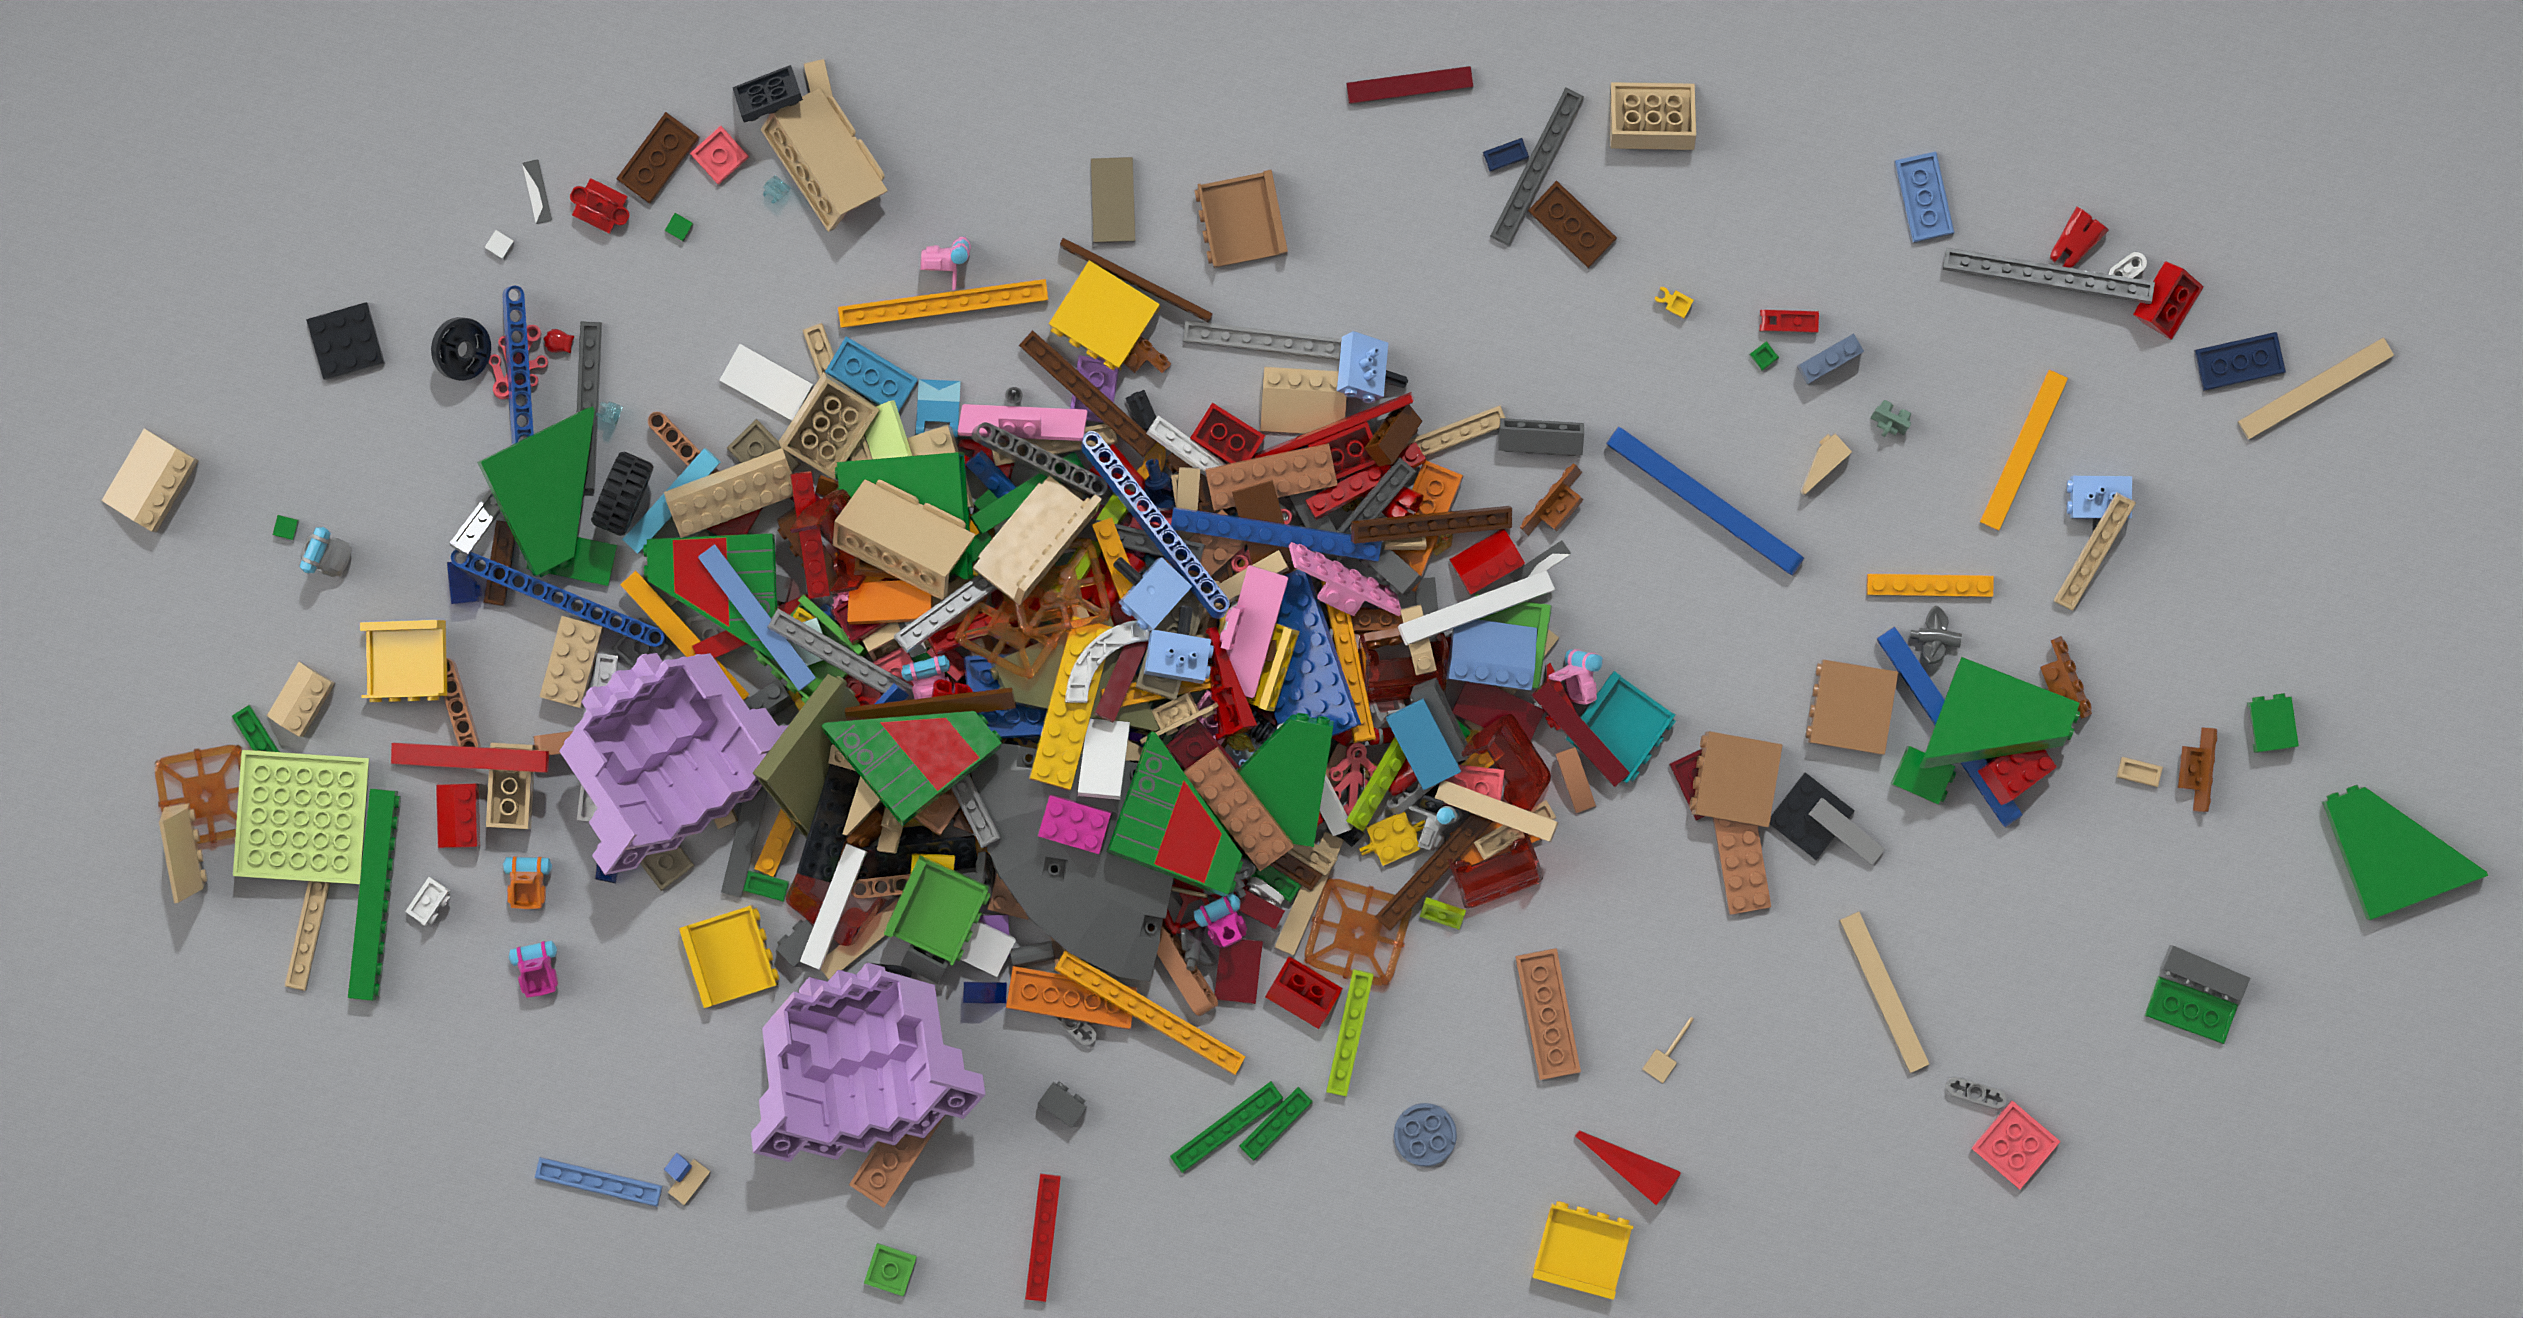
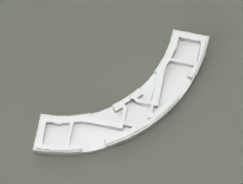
[1065,620,1150,703]

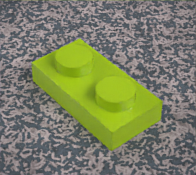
[1419,897,1466,929]

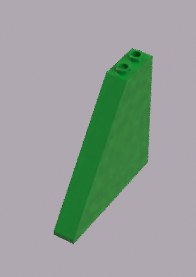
[477,406,595,577]
[835,452,974,579]
[1920,657,2081,768]
[1206,713,1334,847]
[2322,784,2488,920]

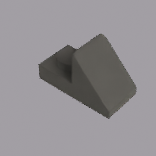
[963,852,995,898]

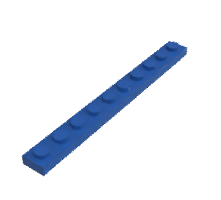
[1171,507,1382,561]

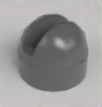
[1005,387,1023,404]

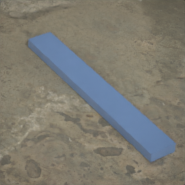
[698,544,817,691]

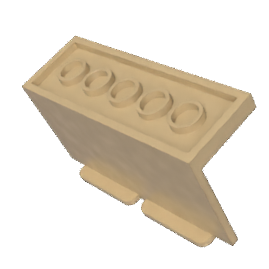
[761,88,888,232]
[972,476,1102,605]
[833,480,975,600]

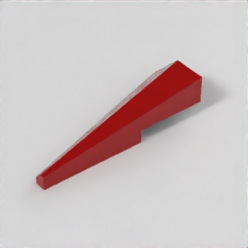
[1206,627,1257,740]
[1575,1130,1681,1205]

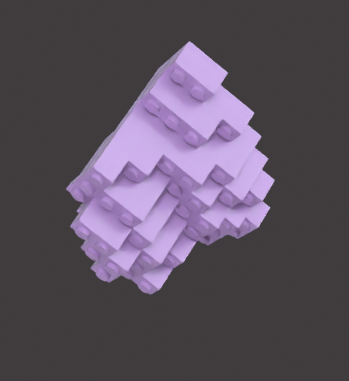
[559,653,789,875]
[751,962,986,1162]

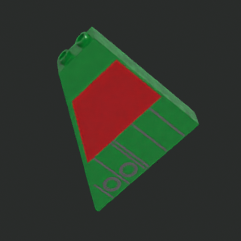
[643,533,777,661]
[821,711,1002,826]
[1106,731,1243,897]

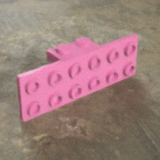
[958,404,1087,441]
[1289,542,1401,616]
[1220,565,1288,698]

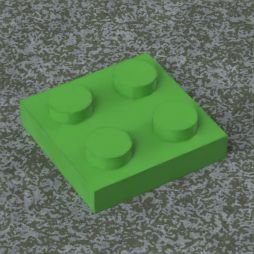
[864,1243,917,1297]

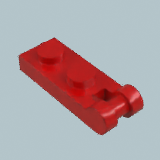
[1759,310,1819,333]

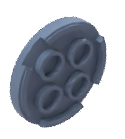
[1394,1103,1457,1166]

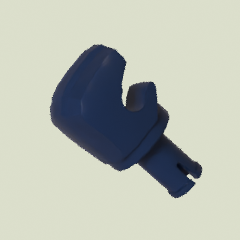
[1145,459,1176,511]

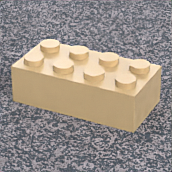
[539,616,605,708]
[486,743,535,829]

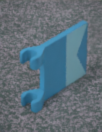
[916,379,961,438]

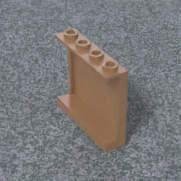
[1194,169,1288,268]
[1805,659,1898,755]
[1689,731,1783,828]

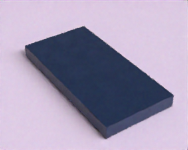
[2194,332,2286,391]

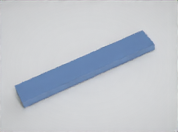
[535,1157,663,1207]

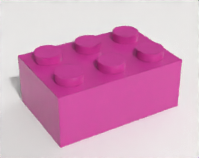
[1038,794,1113,854]

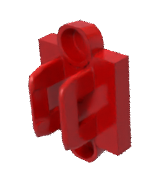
[570,178,630,234]

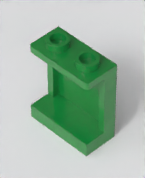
[2247,693,2299,752]
[1890,746,1957,805]

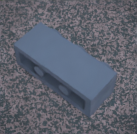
[1797,333,1864,384]

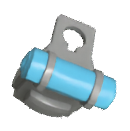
[299,527,352,577]
[1409,805,1462,851]

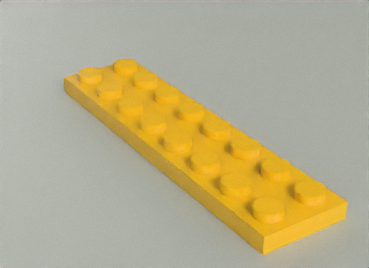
[1029,616,1113,790]

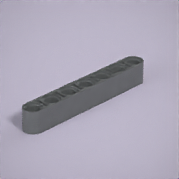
[972,422,1108,498]

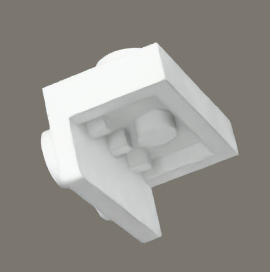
[405,877,450,926]

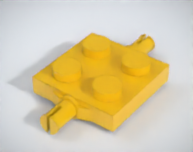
[1359,811,1426,866]

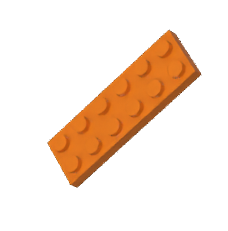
[1392,461,1464,592]
[1006,966,1137,1030]

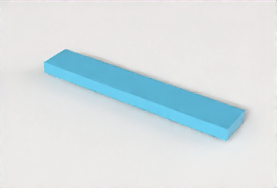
[622,448,721,554]

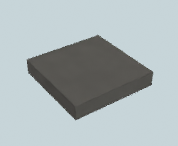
[611,618,671,668]

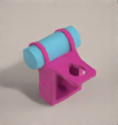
[1194,892,1247,948]
[508,941,558,998]

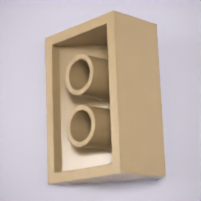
[267,662,335,737]

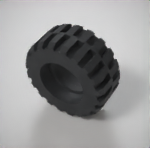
[591,452,654,536]

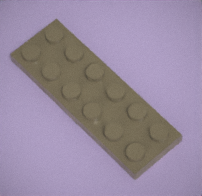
[1135,573,1210,701]

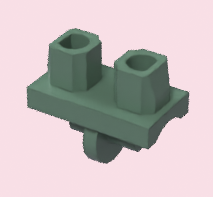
[1870,400,1911,437]

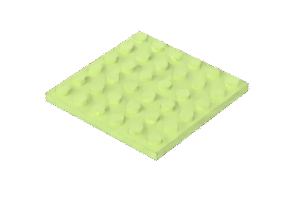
[233,750,369,884]

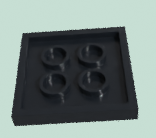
[732,65,803,123]
[306,302,385,380]
[1770,772,1855,860]

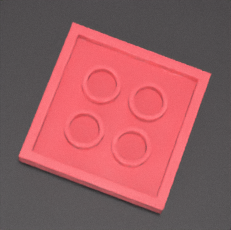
[1971,1100,2061,1189]

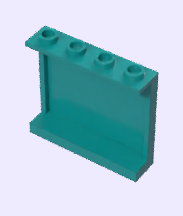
[1564,671,1676,783]

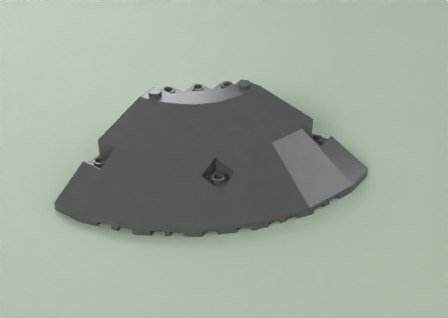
[970,744,1173,982]

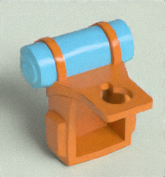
[503,856,552,909]

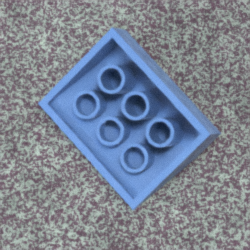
[1445,620,1537,691]

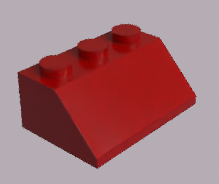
[2133,261,2204,340]
[1449,529,1525,595]
[436,783,480,848]
[1265,956,1343,1029]

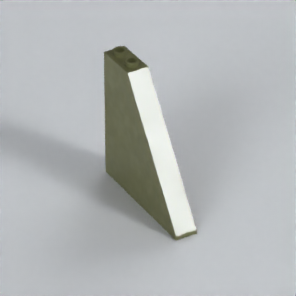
[990,613,1159,732]
[753,674,860,839]

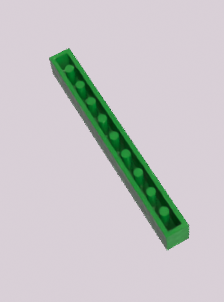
[348,789,401,1001]

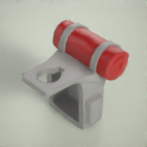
[1368,690,1405,746]

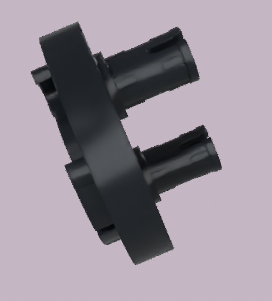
[431,317,491,381]

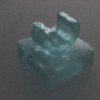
[763,175,791,204]
[596,401,623,426]

